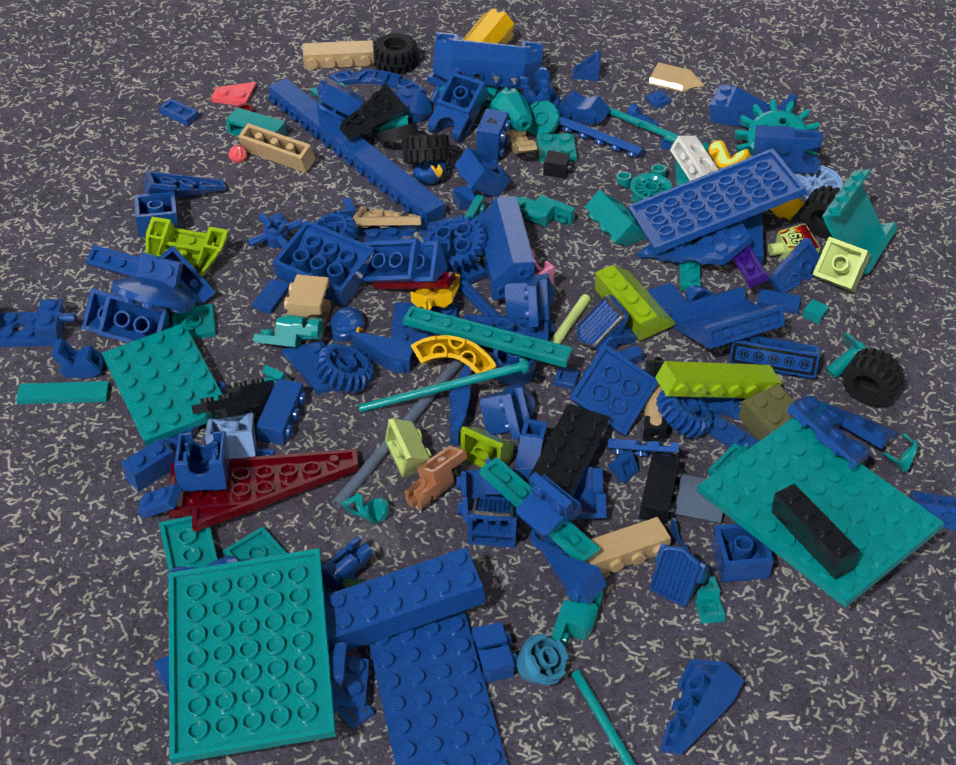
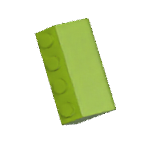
[595,265,675,341]

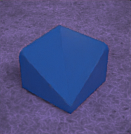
[453,185,475,211]

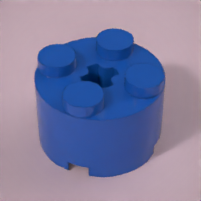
[493,349,537,385]

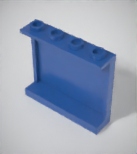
[670,286,785,349]

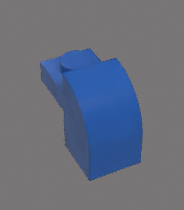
[51,338,104,378]

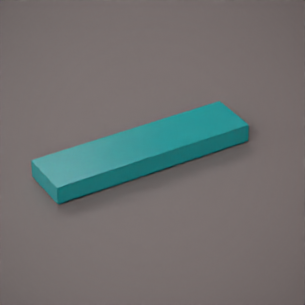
[16,381,110,404]

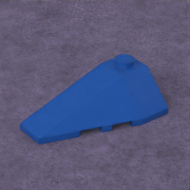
[143,170,226,199]
[660,659,744,755]

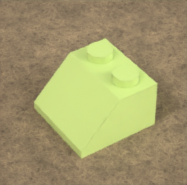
[813,237,871,293]
[385,418,432,478]

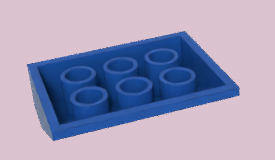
[272,220,375,307]

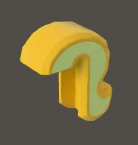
[708,140,752,169]

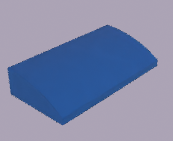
[464,314,548,348]

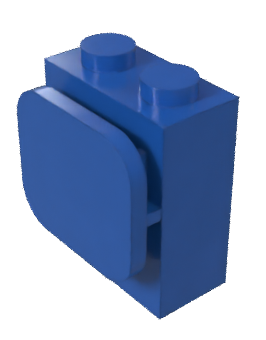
[316,77,365,121]

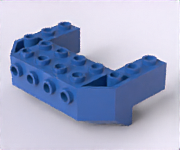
[433,32,543,89]

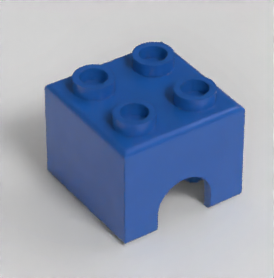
[174,431,229,492]

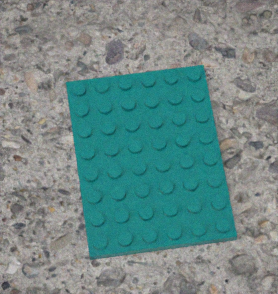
[697,417,944,608]
[168,548,336,764]

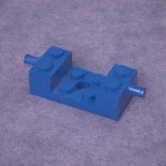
[0,299,76,347]

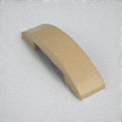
[507,129,537,154]

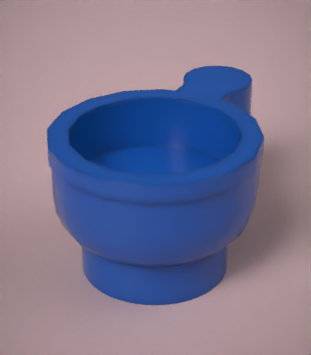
[685,285,715,302]

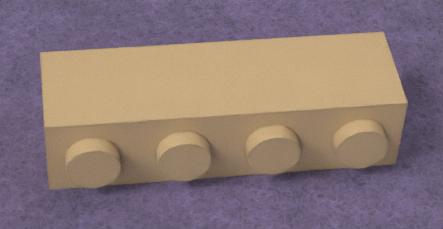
[303,40,374,69]
[238,123,316,173]
[570,517,671,574]

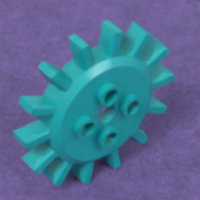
[734,99,821,157]

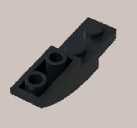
[191,377,274,419]

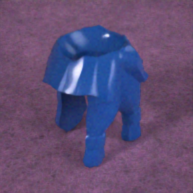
[520,67,559,107]

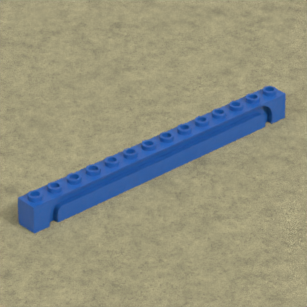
[268,78,445,223]

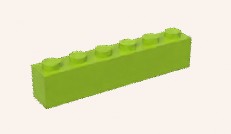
[655,361,782,398]

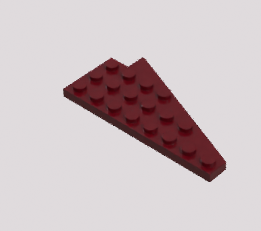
[168,449,358,532]

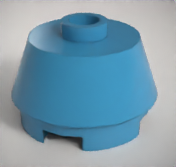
[516,634,568,685]

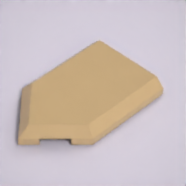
[648,62,704,92]

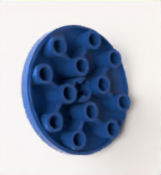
[111,252,197,313]

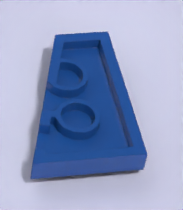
[768,238,820,293]
[281,341,336,395]
[607,439,679,457]

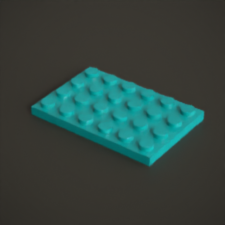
[102,323,222,447]

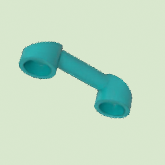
[616,164,666,188]

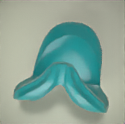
[341,493,390,525]

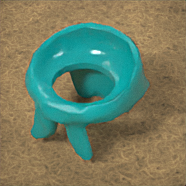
[882,433,919,473]

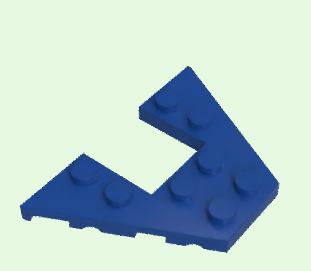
[637,221,752,265]
[787,395,899,470]

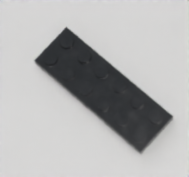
[526,403,610,497]

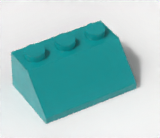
[585,189,646,246]

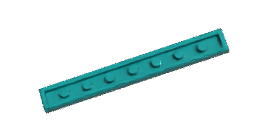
[403,306,573,368]

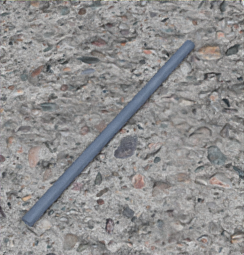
[332,359,465,509]

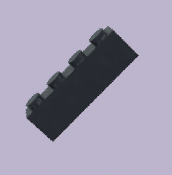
[771,483,859,579]

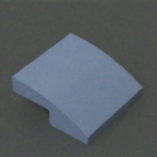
[674,474,723,525]

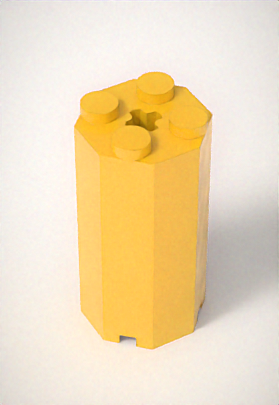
[462,9,514,44]

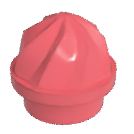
[228,145,247,163]

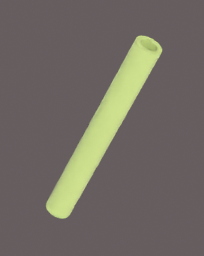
[549,294,591,344]

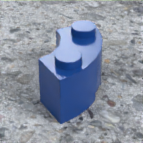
[557,90,610,125]

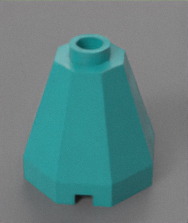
[490,88,532,132]

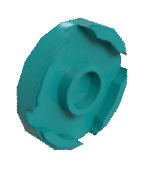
[527,100,560,136]

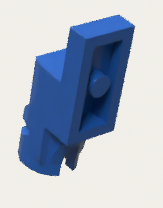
[322,536,373,596]

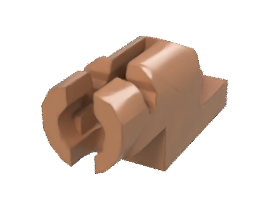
[405,445,467,510]

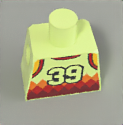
[768,223,820,260]

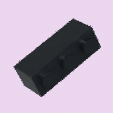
[639,453,683,524]

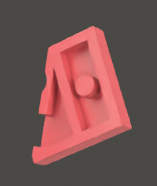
[211,82,256,106]

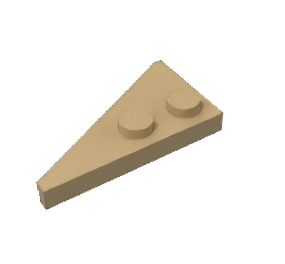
[352,206,422,228]

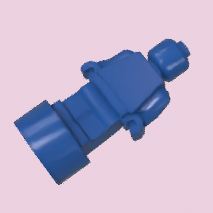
[626,103,659,127]

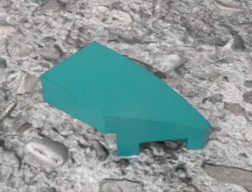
[695,576,726,624]

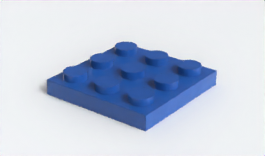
[391,302,457,342]
[568,343,658,436]

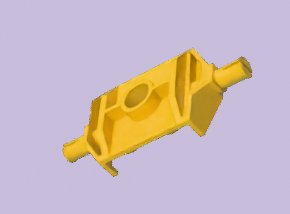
[410,271,460,310]

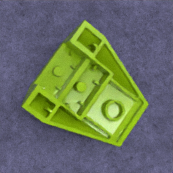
[146,216,229,290]

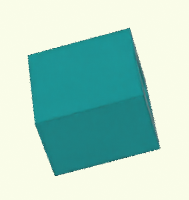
[802,299,829,324]

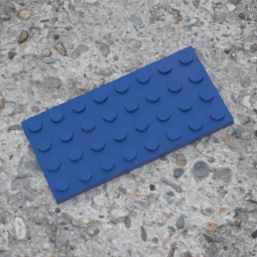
[628,148,807,254]
[368,611,507,765]

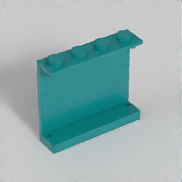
[822,169,898,274]

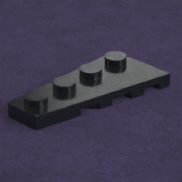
[339,83,408,142]

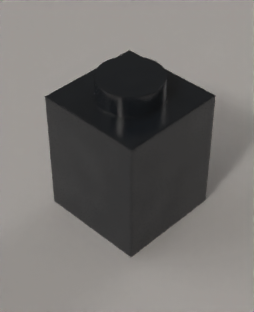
[543,150,573,179]

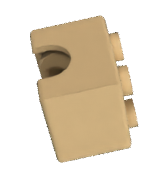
[284,274,331,335]

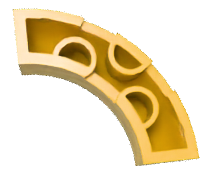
[411,335,499,374]

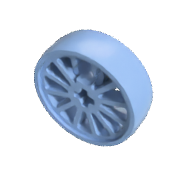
[793,165,843,211]

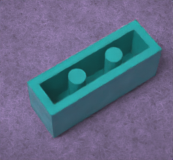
[226,107,287,136]

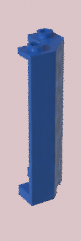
[477,196,535,300]
[456,466,606,522]

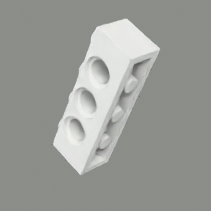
[670,136,718,181]

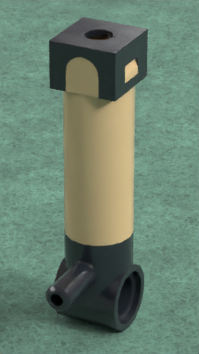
[642,357,667,443]

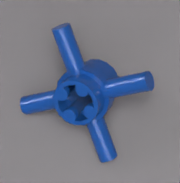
[247,213,304,248]

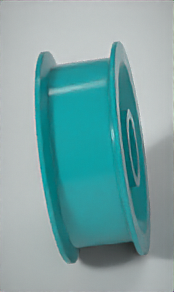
[630,173,673,203]

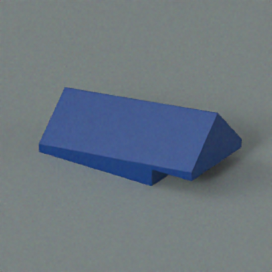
[361,239,448,282]
[81,288,170,343]

